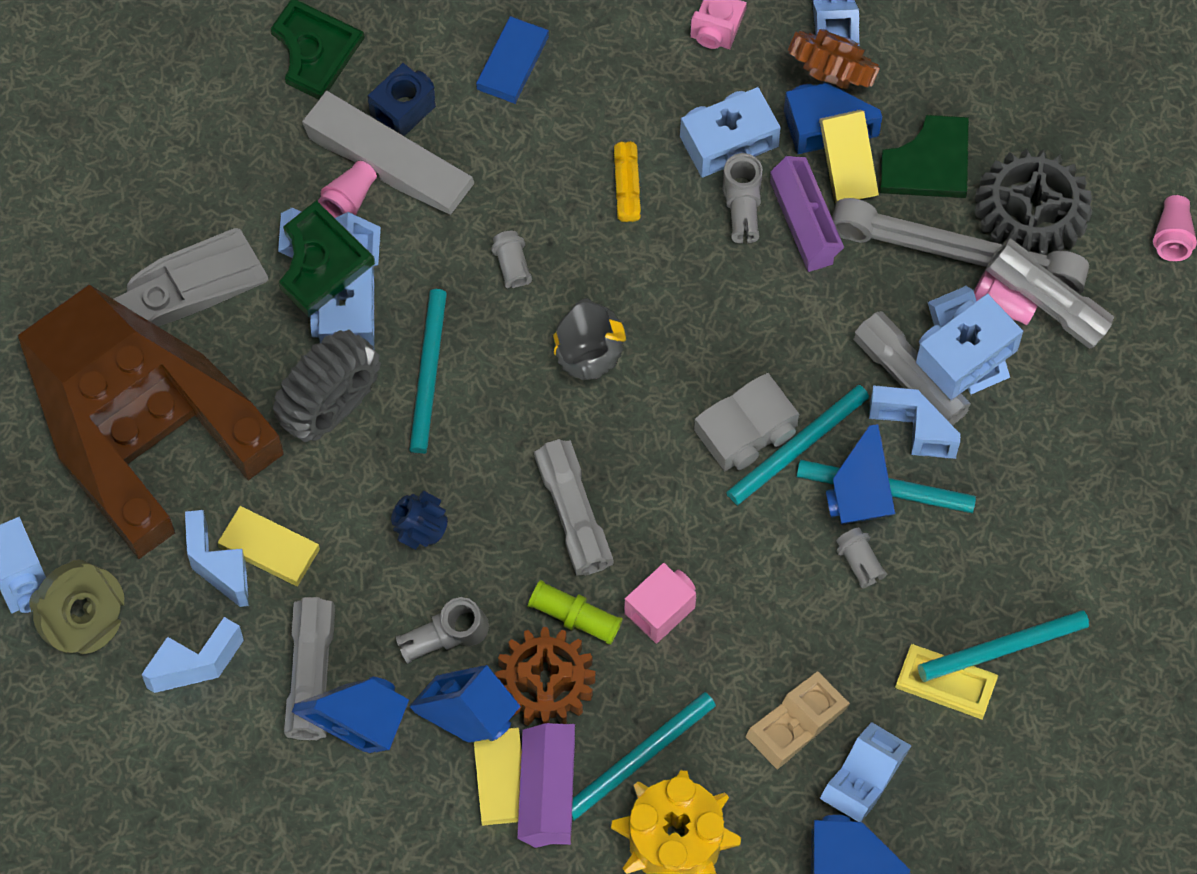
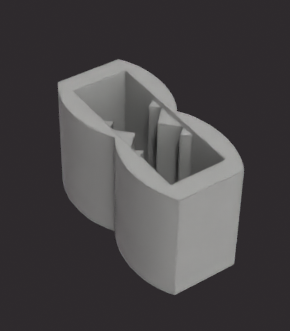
[694,373,799,472]

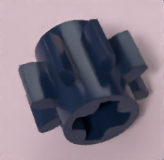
[391,490,448,550]

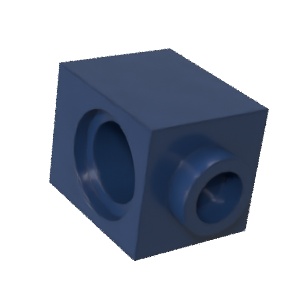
[368,63,436,136]

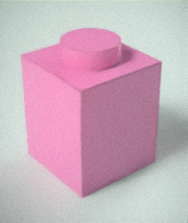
[624,563,696,644]

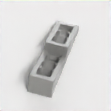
[302,91,474,215]

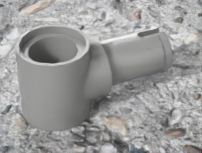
[722,153,763,243]
[396,597,489,663]

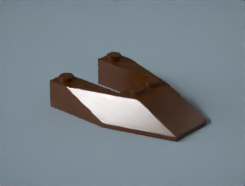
[18,285,284,559]

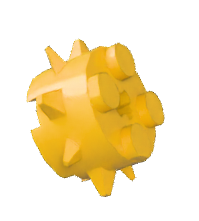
[611,770,741,874]

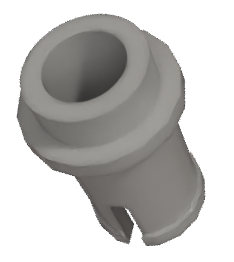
[491,231,532,288]
[836,527,887,589]

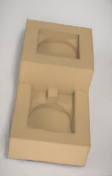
[746,671,850,770]

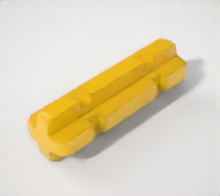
[614,141,641,222]

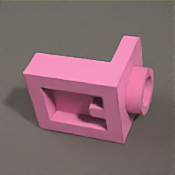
[690,0,747,49]

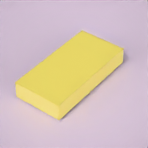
[819,110,879,203]
[218,506,320,587]
[895,644,998,720]
[474,728,522,826]

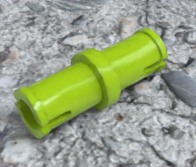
[528,580,623,645]

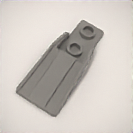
[114,228,269,326]

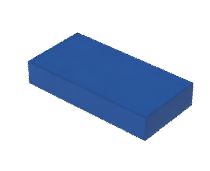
[476,16,549,104]

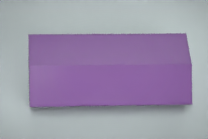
[770,156,844,272]
[517,723,575,848]

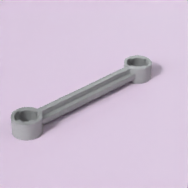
[832,198,1089,294]

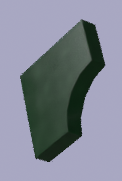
[271,0,365,100]
[880,115,969,198]
[279,200,375,317]

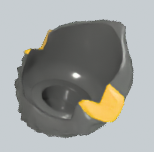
[553,298,626,380]

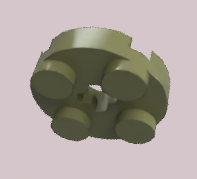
[29,559,124,654]

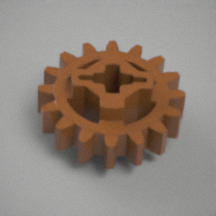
[788,29,880,89]
[495,627,595,726]

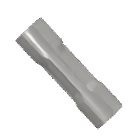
[985,238,1114,349]
[853,311,971,426]
[534,439,614,576]
[284,597,335,740]

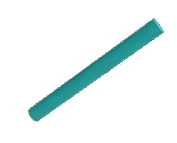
[409,289,447,454]
[726,385,869,506]
[797,460,976,513]
[918,610,1089,682]
[572,692,716,821]

